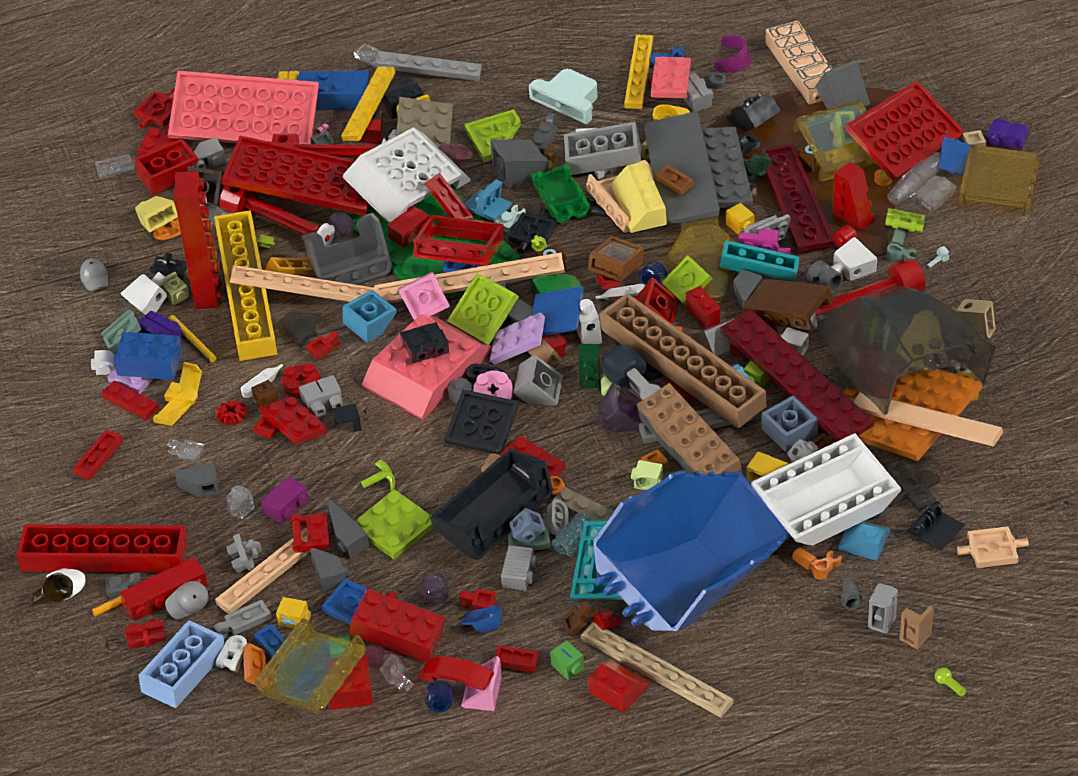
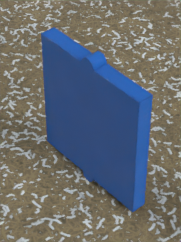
[938,137,970,176]

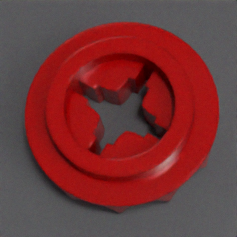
[216,400,247,425]

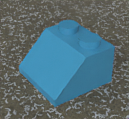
[343,290,397,343]

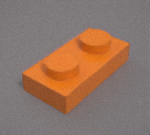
[243,643,267,688]

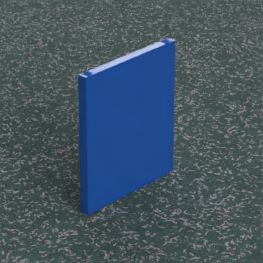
[532,286,583,336]

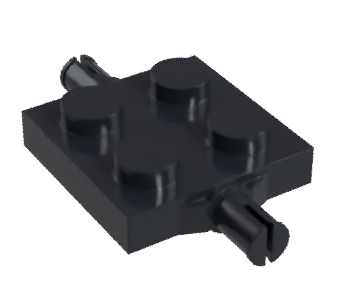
[508,207,557,254]

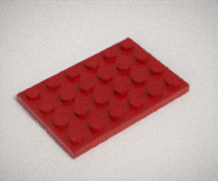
[844,81,965,181]

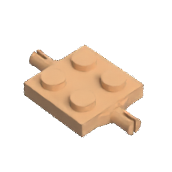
[957,526,1029,568]

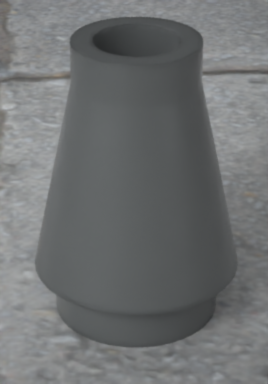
[841,579,862,610]

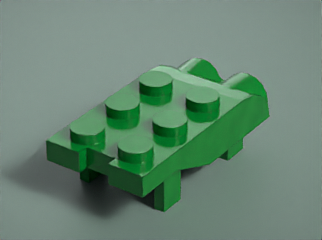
[530,163,590,223]

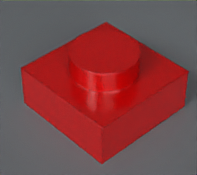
[596,273,620,290]
[253,417,279,439]
[591,608,621,630]

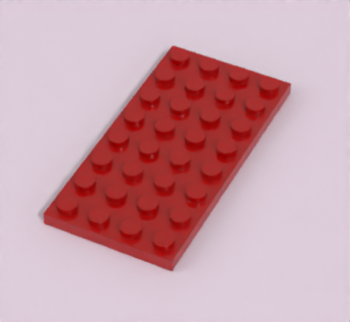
[221,135,369,215]

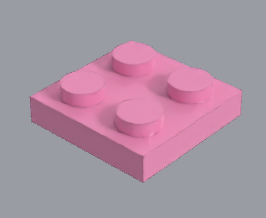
[398,272,450,320]

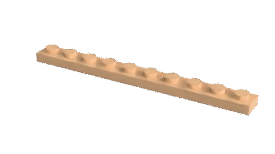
[374,253,565,303]

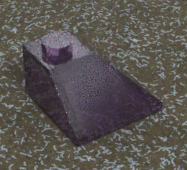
[598,382,643,432]

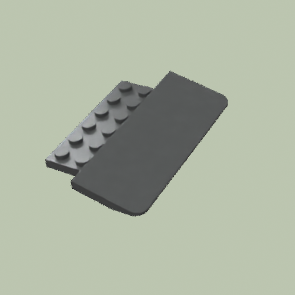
[644,111,753,223]

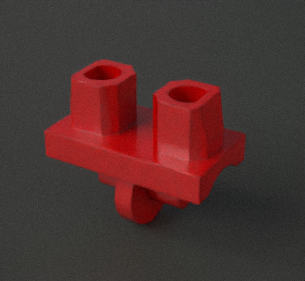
[124,618,166,649]

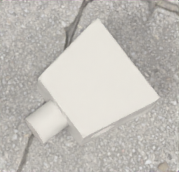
[830,237,877,281]
[121,272,167,315]
[576,299,602,344]

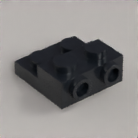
[400,322,449,364]

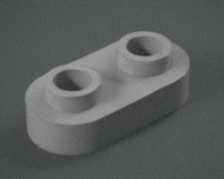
[547,499,568,536]

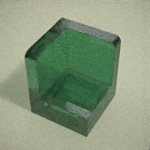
[743,150,772,176]

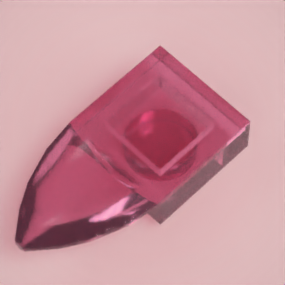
[438,144,473,160]
[362,646,405,668]

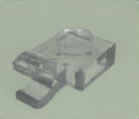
[167,439,204,463]
[380,654,413,691]

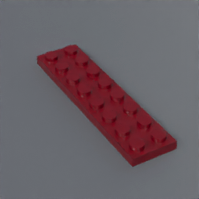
[758,144,834,253]

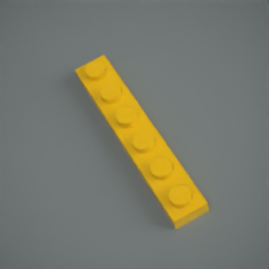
[624,35,653,109]
[341,66,395,141]

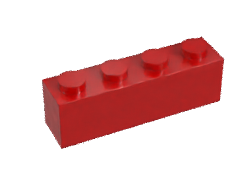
[120,557,208,621]

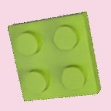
[661,255,713,306]

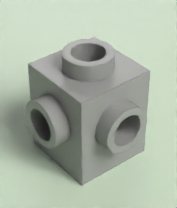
[787,439,818,463]

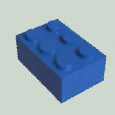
[114,332,182,380]

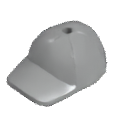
[80,258,108,291]
[165,581,209,619]

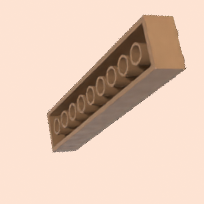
[599,293,766,428]

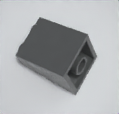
[815,60,870,119]
[490,139,549,189]

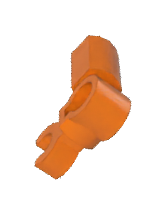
[792,547,842,580]

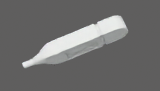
[595,284,645,301]
[241,364,283,398]

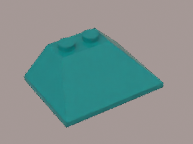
[570,521,623,599]

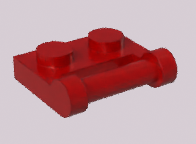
[290,513,330,553]

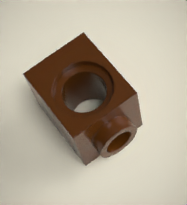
[251,380,279,412]

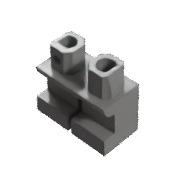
[299,375,343,418]

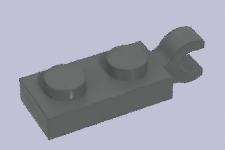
[532,112,557,155]

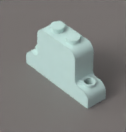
[529,69,597,124]

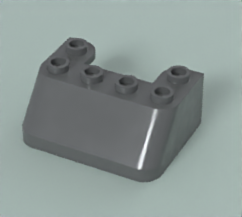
[302,213,392,285]

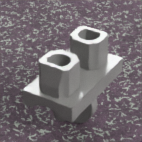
[226,534,262,573]

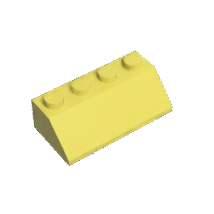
[611,161,667,233]

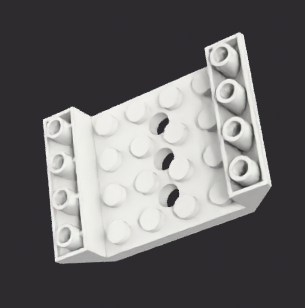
[343,127,471,223]

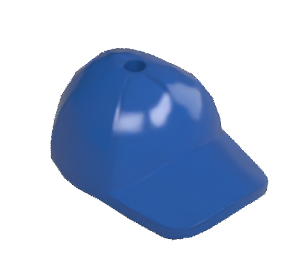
[460,605,502,633]

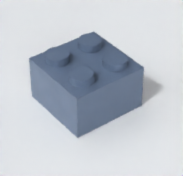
[762,396,818,453]

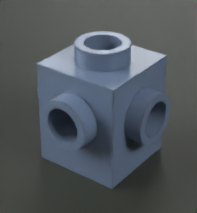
[509,508,545,544]

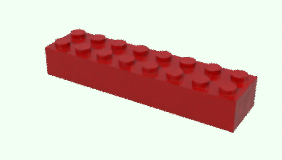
[174,171,222,310]
[16,524,189,573]

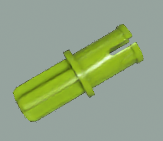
[531,235,547,252]

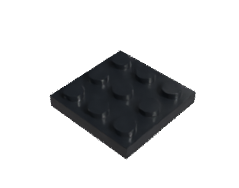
[444,389,519,455]

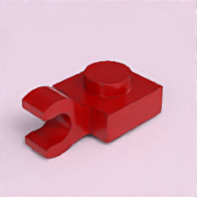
[306,331,341,361]
[459,589,496,610]

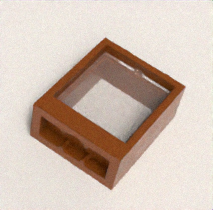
[588,236,644,282]

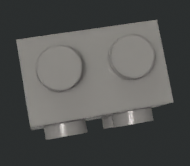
[742,214,791,241]

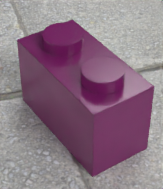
[261,476,308,525]

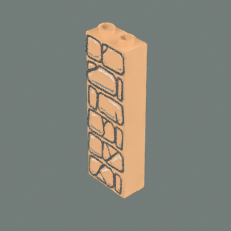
[766,21,832,105]

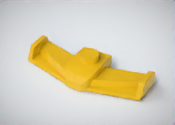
[153,362,202,426]

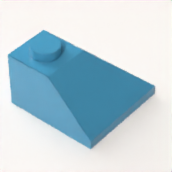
[838,521,890,561]

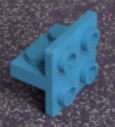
[464,179,512,221]

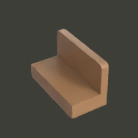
[900,606,934,650]

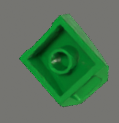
[530,274,584,299]

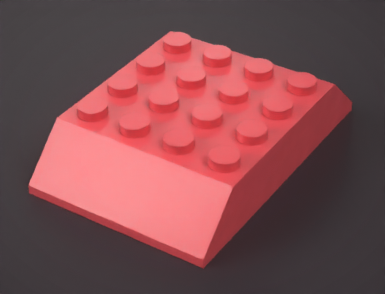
[362,314,492,420]

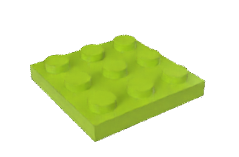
[447,273,519,345]
[355,489,433,560]

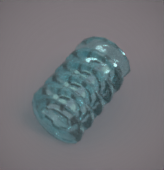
[551,513,590,557]

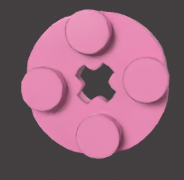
[474,371,513,399]

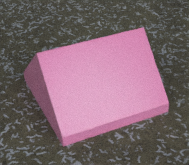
[461,656,502,711]

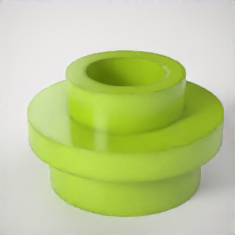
[256,234,275,248]

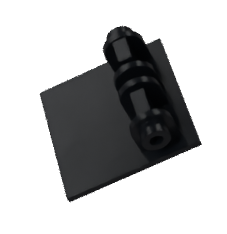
[907,501,965,551]

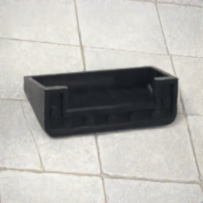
[430,448,553,560]

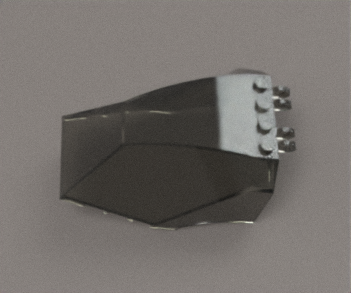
[817,286,996,415]

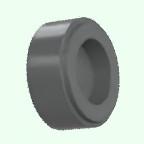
[709,73,726,89]

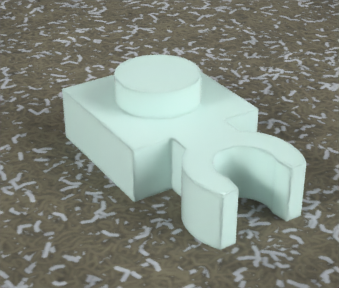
[494,205,526,234]

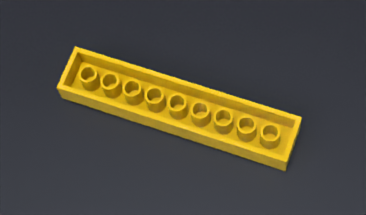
[214,210,278,361]

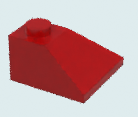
[635,278,680,324]

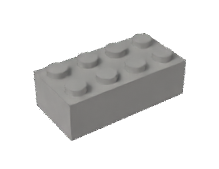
[564,122,641,175]

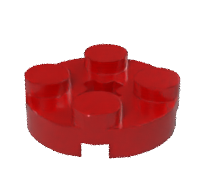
[282,363,321,398]

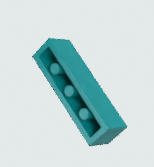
[719,240,800,282]

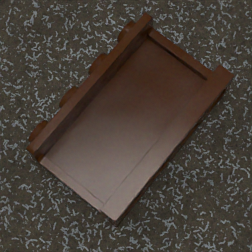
[742,279,834,330]

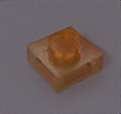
[544,142,556,168]

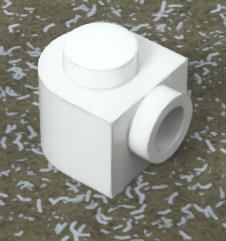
[91,350,115,375]

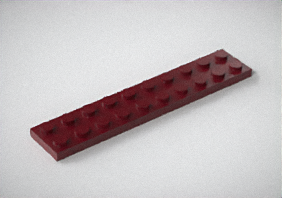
[720,310,874,441]

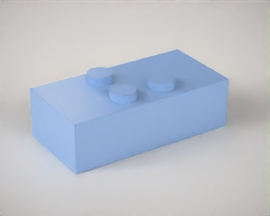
[139,620,224,708]

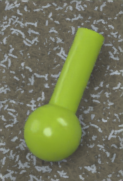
[935,667,966,696]

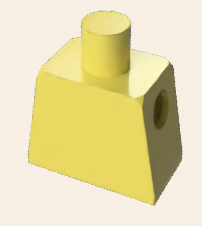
[135,196,178,233]

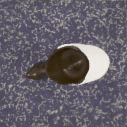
[30,568,85,605]

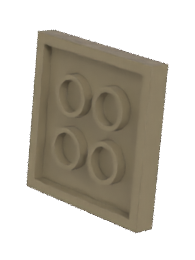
[396,97,453,152]

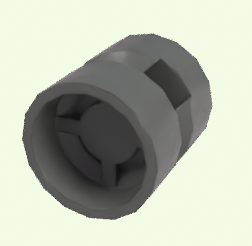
[806,260,843,294]

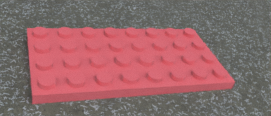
[168,71,319,144]

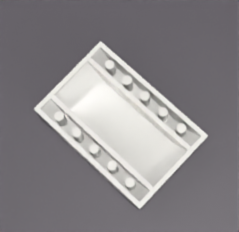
[751,434,901,546]

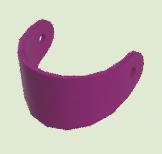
[714,35,752,73]

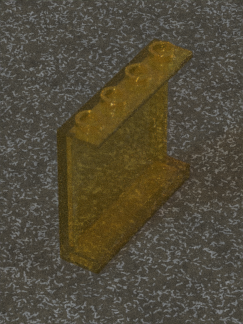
[958,145,1039,216]

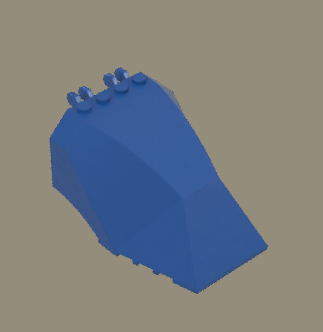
[593,470,790,631]

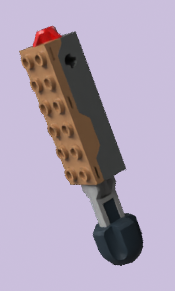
[602,345,742,475]

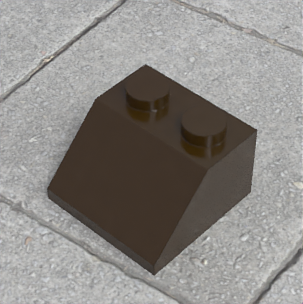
[187,166,225,208]

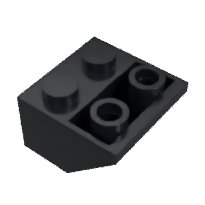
[726,92,780,131]

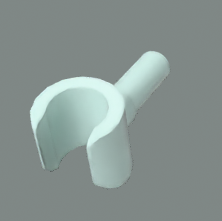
[927,246,949,268]

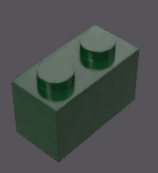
[578,344,601,388]

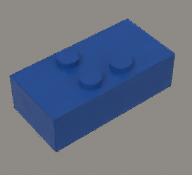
[298,71,370,110]

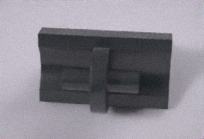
[149,253,187,280]

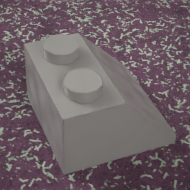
[513,355,563,406]

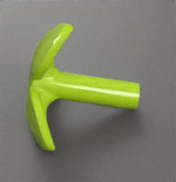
[361,460,395,492]

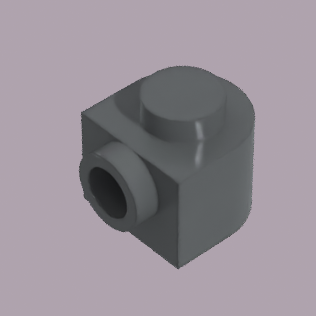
[447,377,472,403]

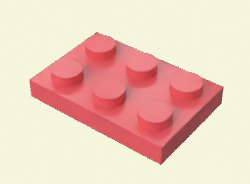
[651,57,691,98]

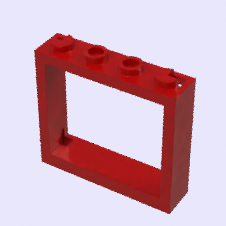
[414,215,504,266]

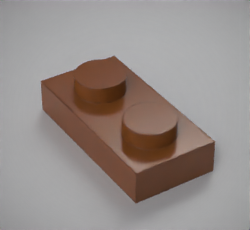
[655,164,694,196]

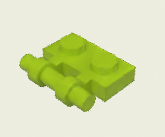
[885,208,925,232]

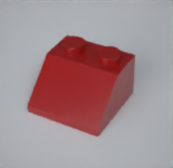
[589,663,650,713]

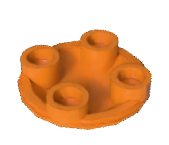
[153,218,181,240]

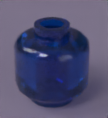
[639,261,667,285]
[426,680,454,713]

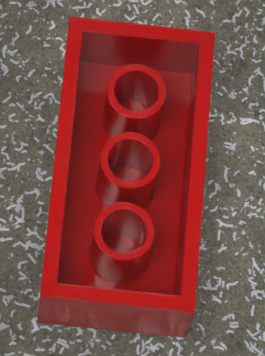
[350,589,446,662]

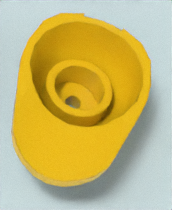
[652,105,690,121]

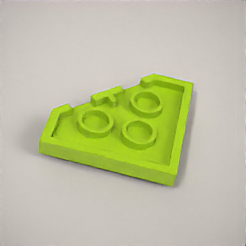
[464,109,521,162]

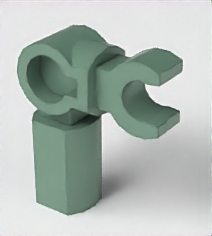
[886,229,917,262]

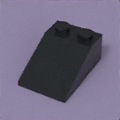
[381,75,424,119]

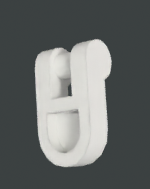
[216,635,247,672]

